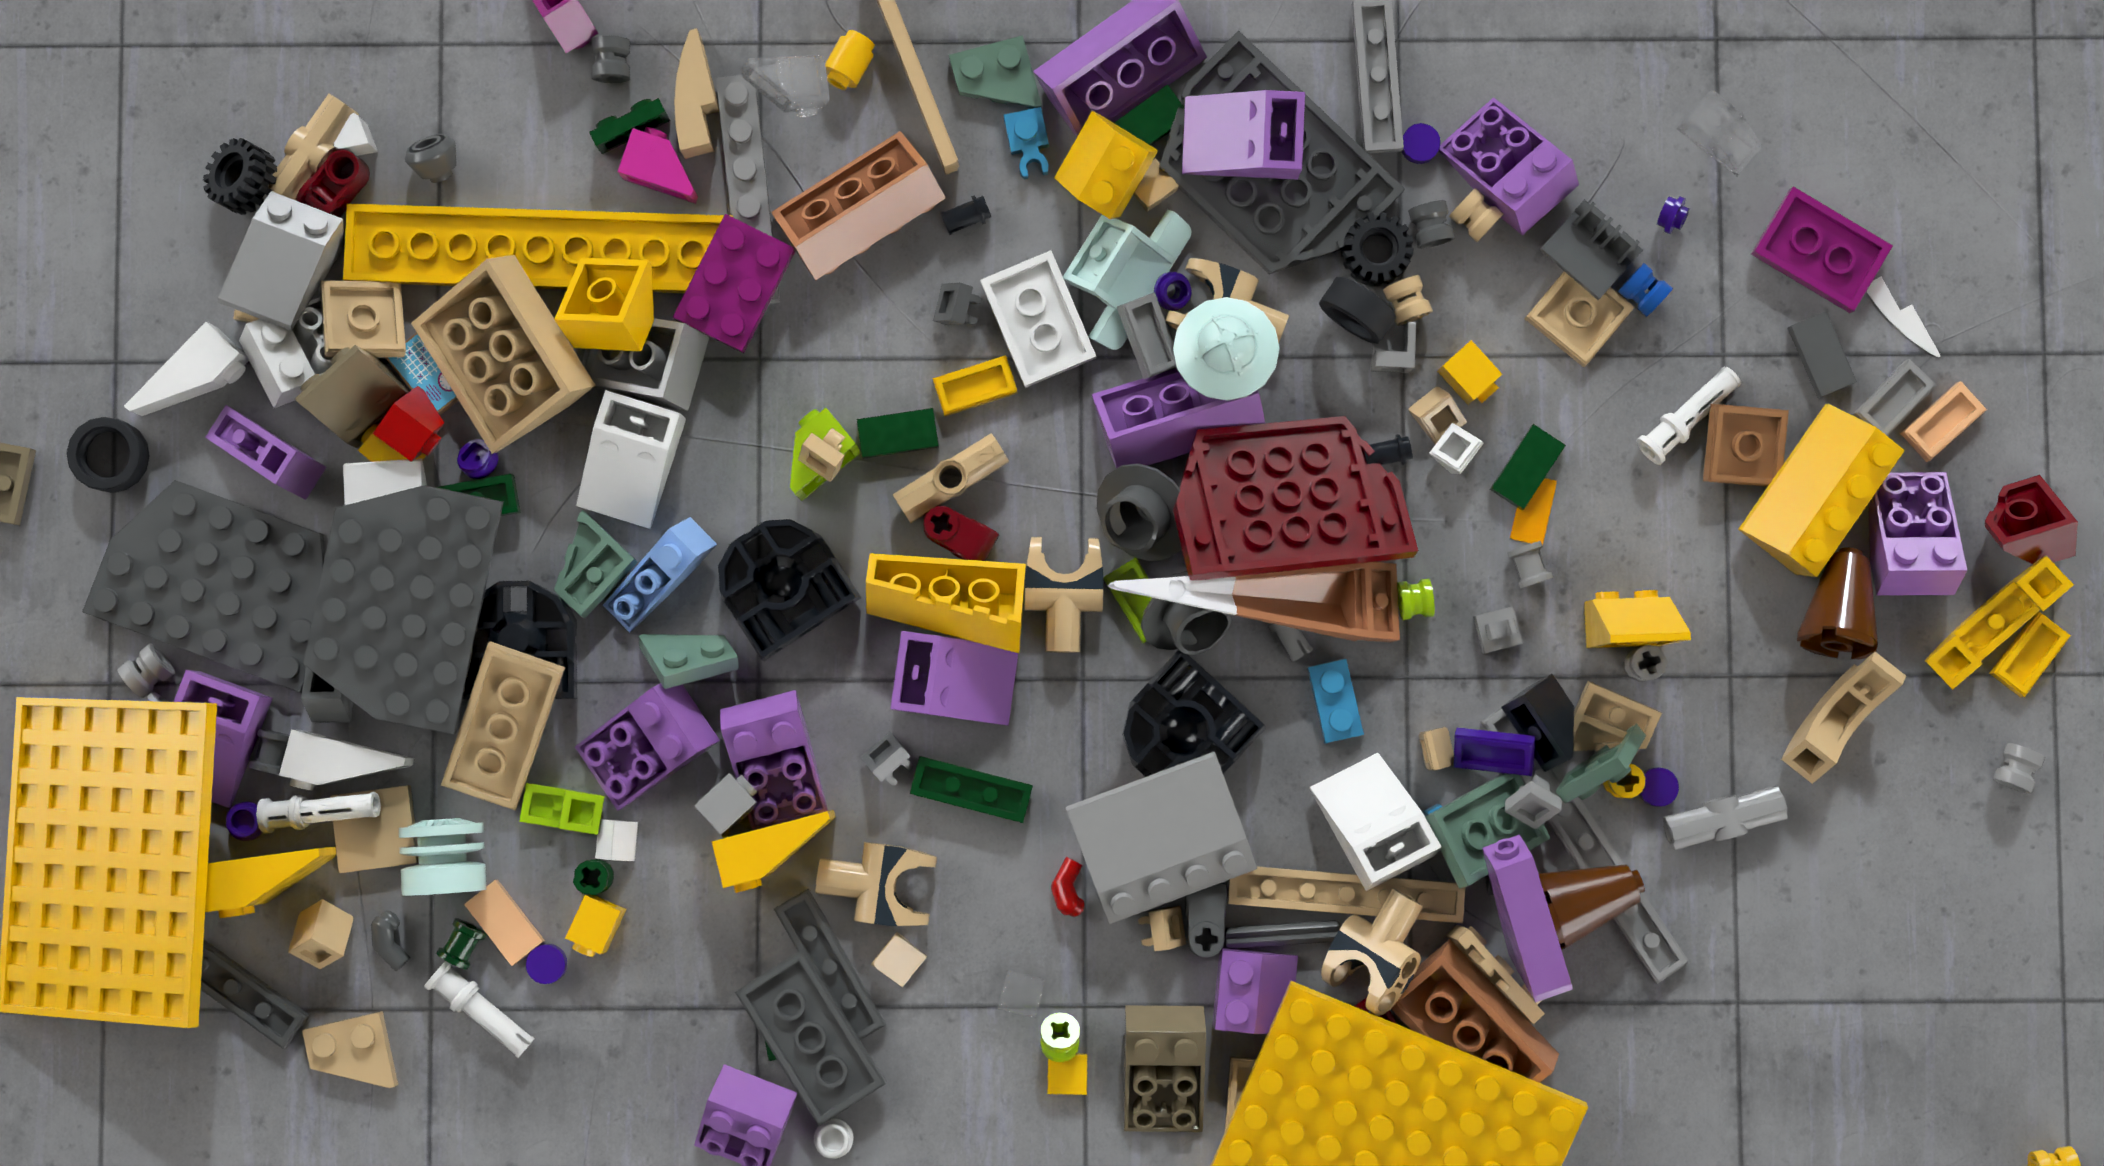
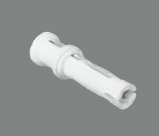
[1636,366,1741,465]
[256,792,381,834]
[424,961,535,1058]

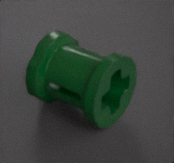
[573,859,614,895]
[436,918,487,970]

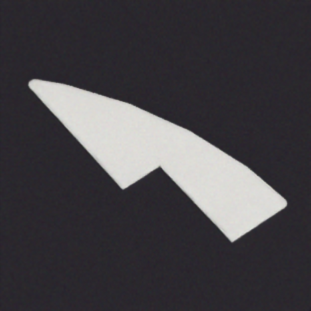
[1867,276,1940,357]

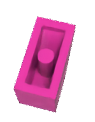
[617,127,698,204]

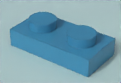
[1307,659,1364,743]

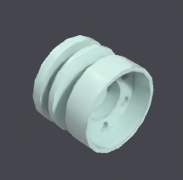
[399,818,487,896]

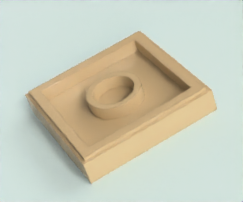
[1524,271,1635,367]
[320,280,406,357]
[330,785,419,873]

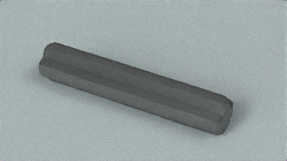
[1225,920,1341,949]

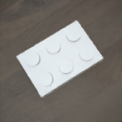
[980,250,1096,388]

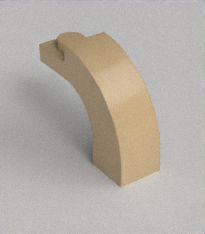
[1781,652,1906,784]

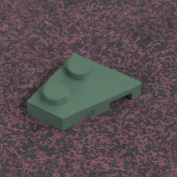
[949,35,1042,109]
[554,510,638,618]
[638,634,739,689]
[1556,724,1646,804]

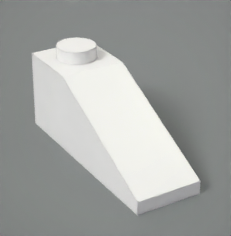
[124,322,249,416]
[279,729,414,791]

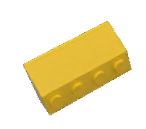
[1738,404,1905,577]

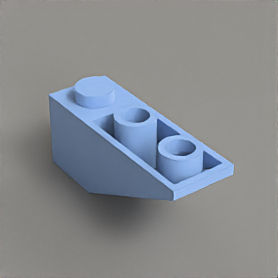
[603,517,717,633]

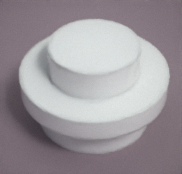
[814,1118,854,1159]

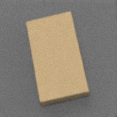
[441,641,565,811]

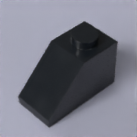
[1501,674,1574,772]

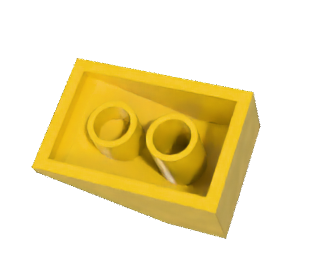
[1584,590,1691,648]
[711,810,836,893]
[205,846,337,918]

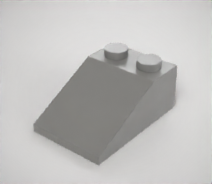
[218,191,345,331]
[577,318,709,411]

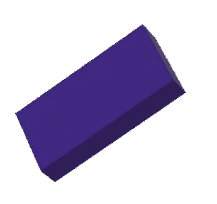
[1454,727,1535,776]

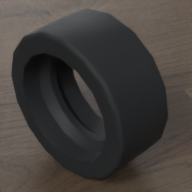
[1319,277,1396,344]
[66,417,150,493]

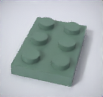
[1425,773,1551,889]

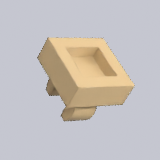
[798,428,845,482]
[1138,906,1186,951]

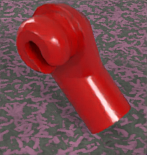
[1051,856,1085,917]

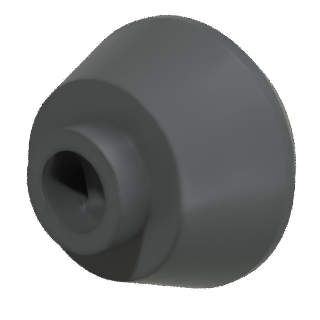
[405,134,456,183]

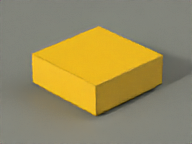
[1047,1053,1087,1095]

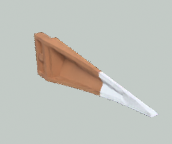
[1107,562,1400,643]

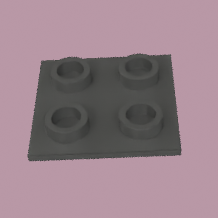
[1540,199,1643,300]

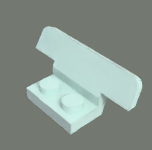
[1063,209,1191,350]

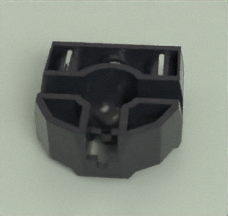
[718,519,861,661]
[463,581,577,700]
[1122,650,1266,777]

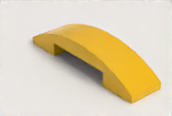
[1924,556,2074,690]

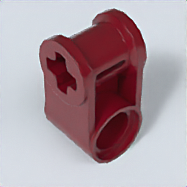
[296,150,370,217]
[923,506,1000,561]

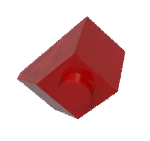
[372,386,444,462]

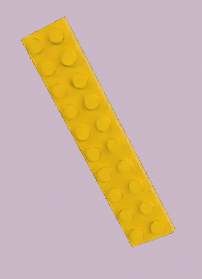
[343,204,734,293]

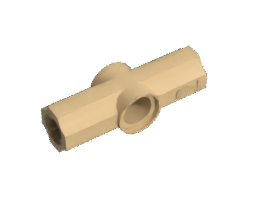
[269,94,359,201]
[893,433,1009,524]

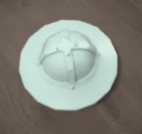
[1173,297,1280,401]

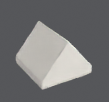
[334,113,378,156]
[1429,423,1484,474]
[595,819,638,861]

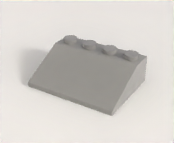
[1065,752,1257,924]

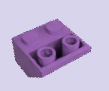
[694,1064,797,1166]

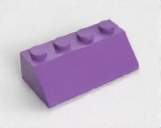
[1033,0,1207,137]
[1092,368,1265,469]

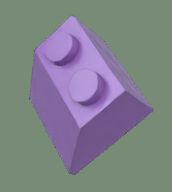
[1212,948,1298,1034]

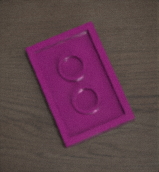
[1751,186,1893,313]
[673,214,796,354]

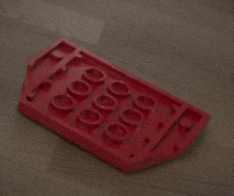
[1173,416,1419,580]

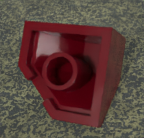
[1985,475,2078,564]

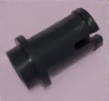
[940,195,992,235]
[1364,434,1413,465]

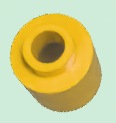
[823,30,875,91]

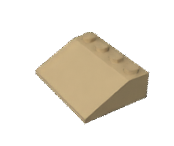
[411,255,596,454]

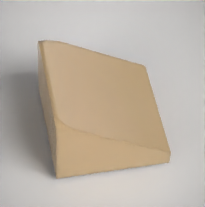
[1134,158,1179,212]
[1409,387,1467,445]
[1419,727,1454,770]
[871,932,927,987]

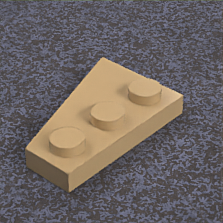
[1446,925,1545,1024]

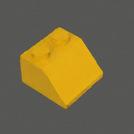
[1054,111,1158,219]
[554,258,654,351]

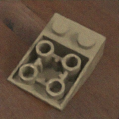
[295,345,410,448]
[1124,1005,1206,1132]

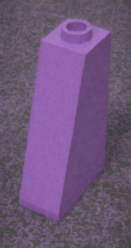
[1482,835,1573,1003]

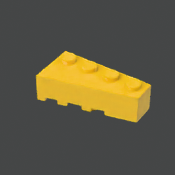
[866,553,1026,653]

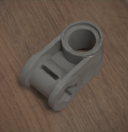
[1185,882,1226,958]

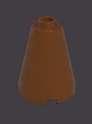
[1797,547,1878,660]
[1538,864,1645,950]

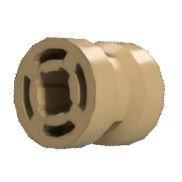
[1449,188,1503,242]
[1383,275,1433,326]

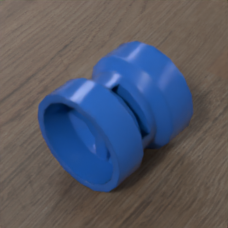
[1618,263,1673,317]

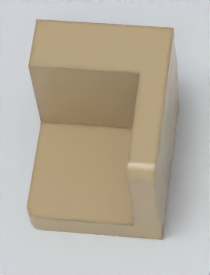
[288,899,353,969]

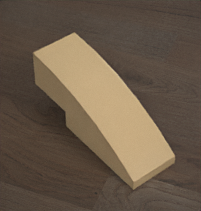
[674,28,720,159]

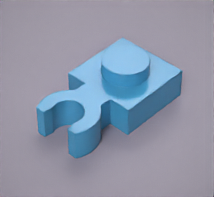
[1003,107,1049,179]

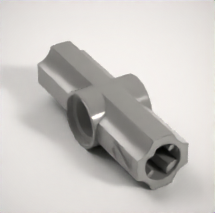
[1663,786,1788,850]

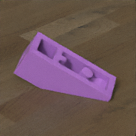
[205,405,326,500]

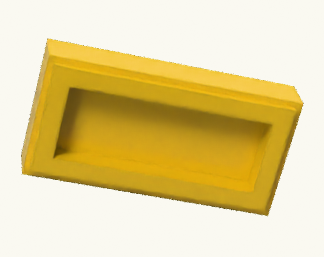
[932,355,1018,417]
[1989,612,2071,697]

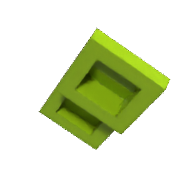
[519,783,605,835]

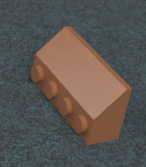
[771,131,946,281]
[1391,939,1559,1083]

